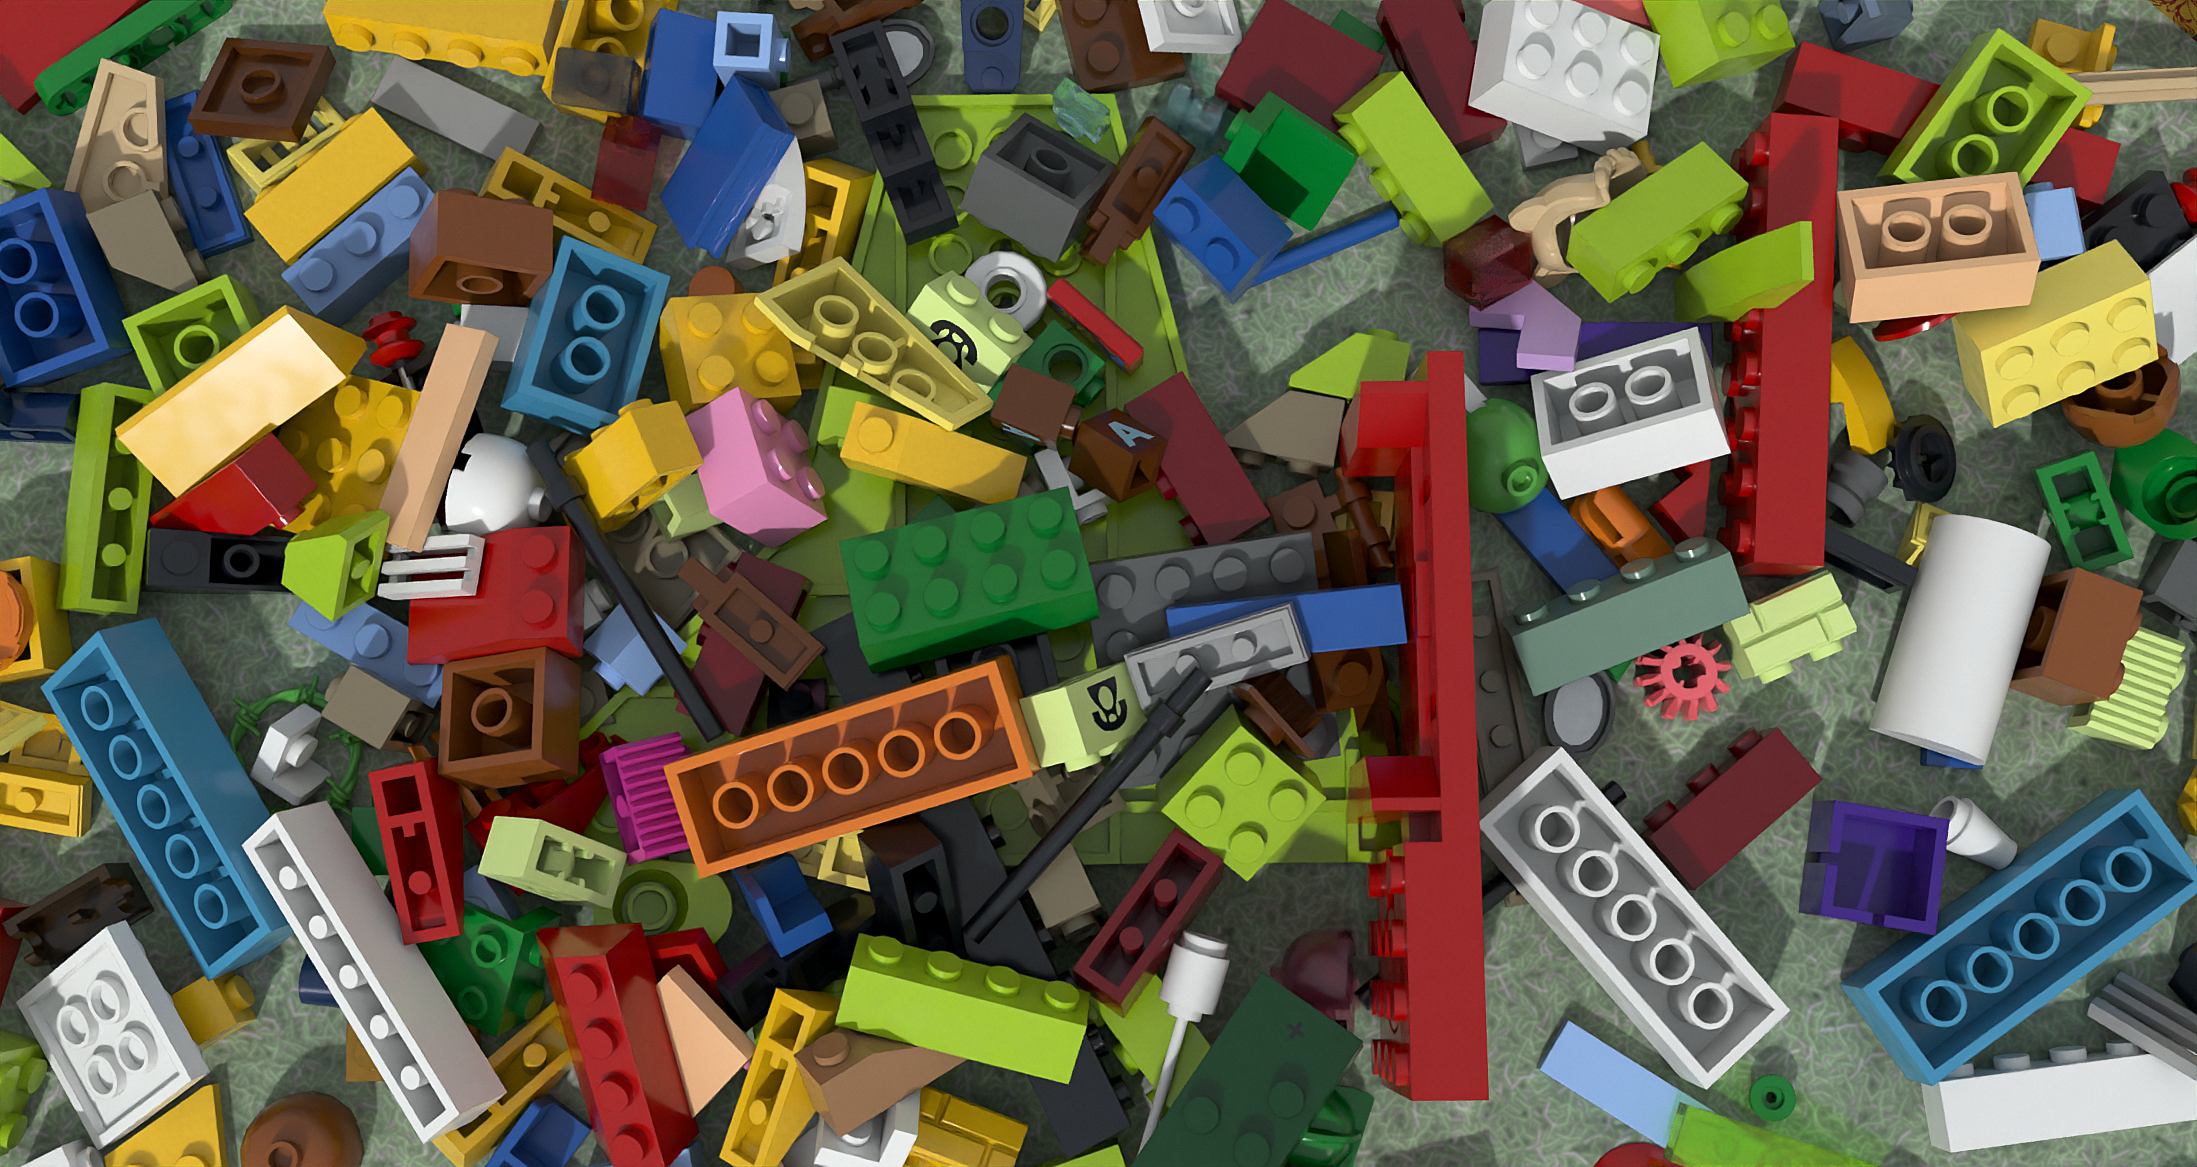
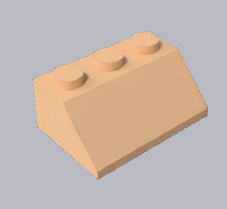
[1836,171,2041,323]

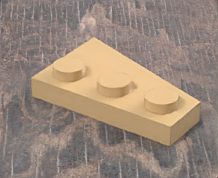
[64,58,169,214]

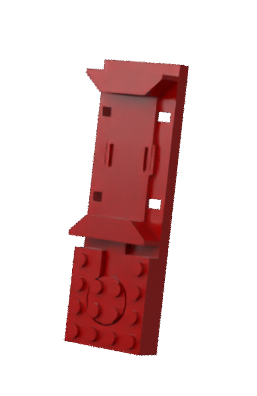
[1337,351,1489,1101]

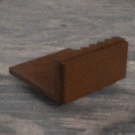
[1228,670,1322,760]

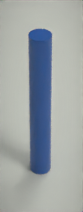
[1249,207,1399,289]

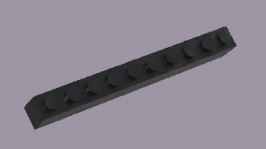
[810,611,1136,1158]

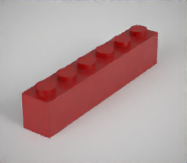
[1770,41,2121,219]

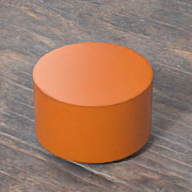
[688,265,745,297]

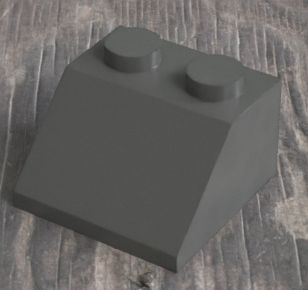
[959,112,1117,263]

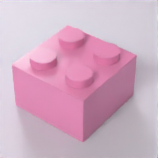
[685,386,828,549]

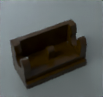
[2,862,155,970]

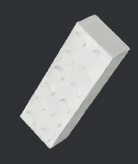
[1479,746,1790,1090]

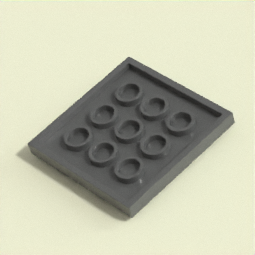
[1088,529,1341,790]

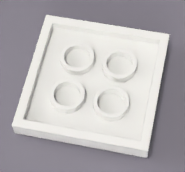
[16,920,210,1151]

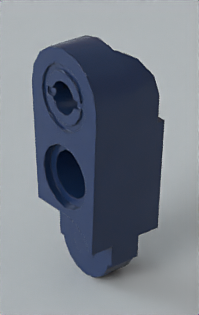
[960,0,1025,95]

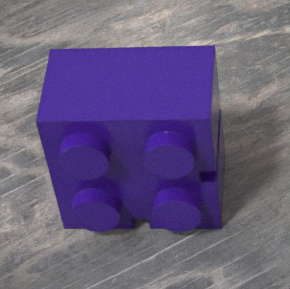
[1798,800,1950,935]

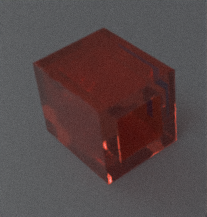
[590,115,663,211]
[1443,214,1533,312]

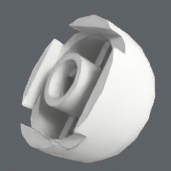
[445,433,553,537]

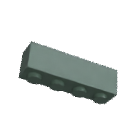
[1501,537,1751,697]

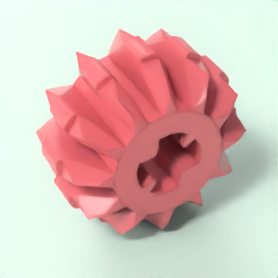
[1633,632,1732,721]

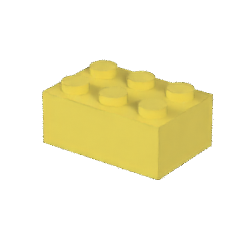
[1951,239,2159,428]

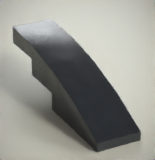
[828,19,959,246]
[715,890,881,1032]

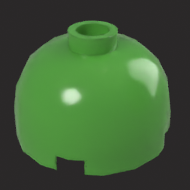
[1465,398,1550,514]

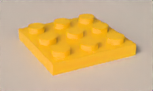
[268,374,421,560]

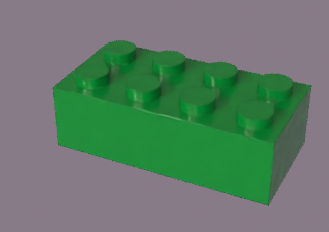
[839,486,1100,674]

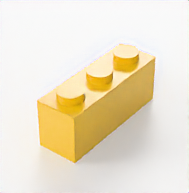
[243,107,429,266]
[562,398,704,539]

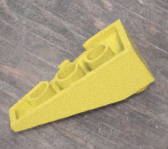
[754,256,994,432]

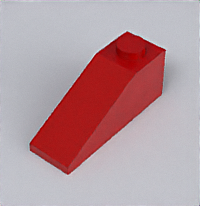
[148,432,317,535]
[368,756,464,946]

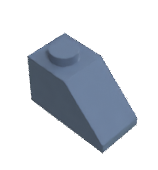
[1817,0,1914,53]

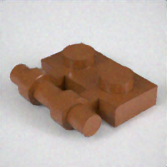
[1265,467,1393,590]

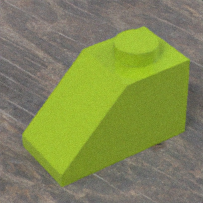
[1285,329,1411,409]
[281,509,391,623]

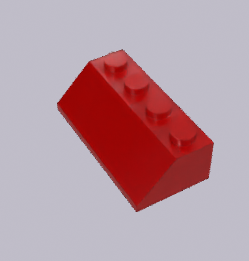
[535,923,699,1167]

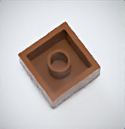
[408,188,553,307]
[2009,567,2143,707]
[437,646,581,791]

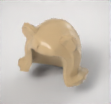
[1508,147,1649,289]

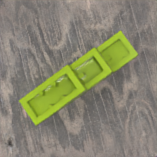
[1674,221,1814,323]

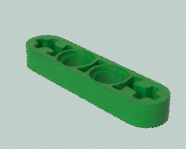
[34,0,233,116]

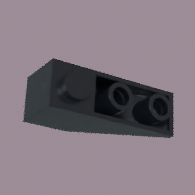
[141,528,296,595]

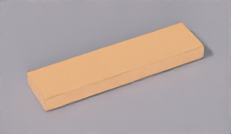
[378,323,500,553]

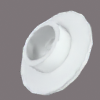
[964,251,1048,332]

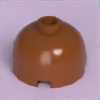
[2060,343,2181,448]
[240,1091,364,1167]

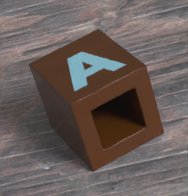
[990,363,1084,452]
[1068,408,1168,504]

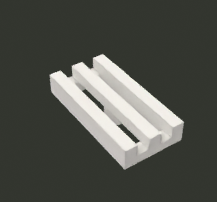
[377,533,485,600]

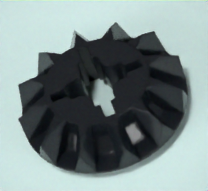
[1885,414,1956,504]

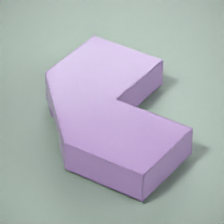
[1469,275,1582,372]

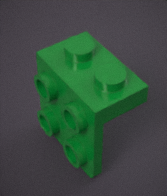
[1216,91,1359,231]
[416,900,562,1037]

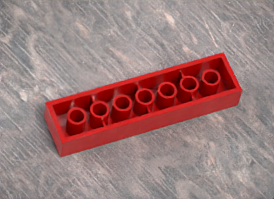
[1716,113,1839,579]

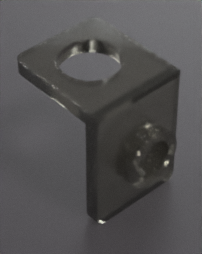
[551,47,642,123]

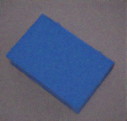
[660,73,795,259]

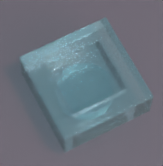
[1052,77,1110,144]

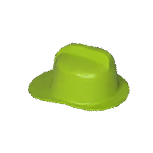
[592,860,733,945]

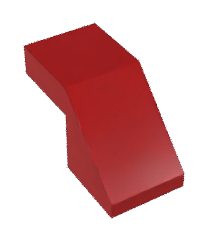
[1647,459,1711,545]

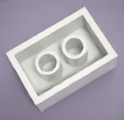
[1468,0,1661,156]
[1531,327,1731,500]

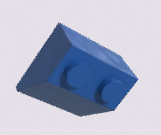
[1153,153,1294,305]

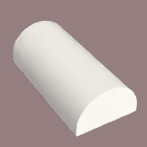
[1869,514,2051,766]

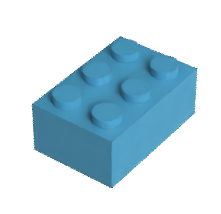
[500,235,671,438]

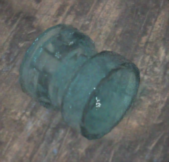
[1161,81,1229,153]

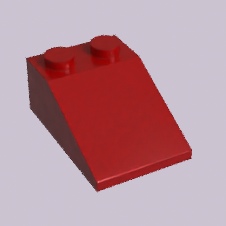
[407,526,586,665]

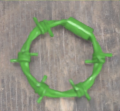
[228,675,364,818]

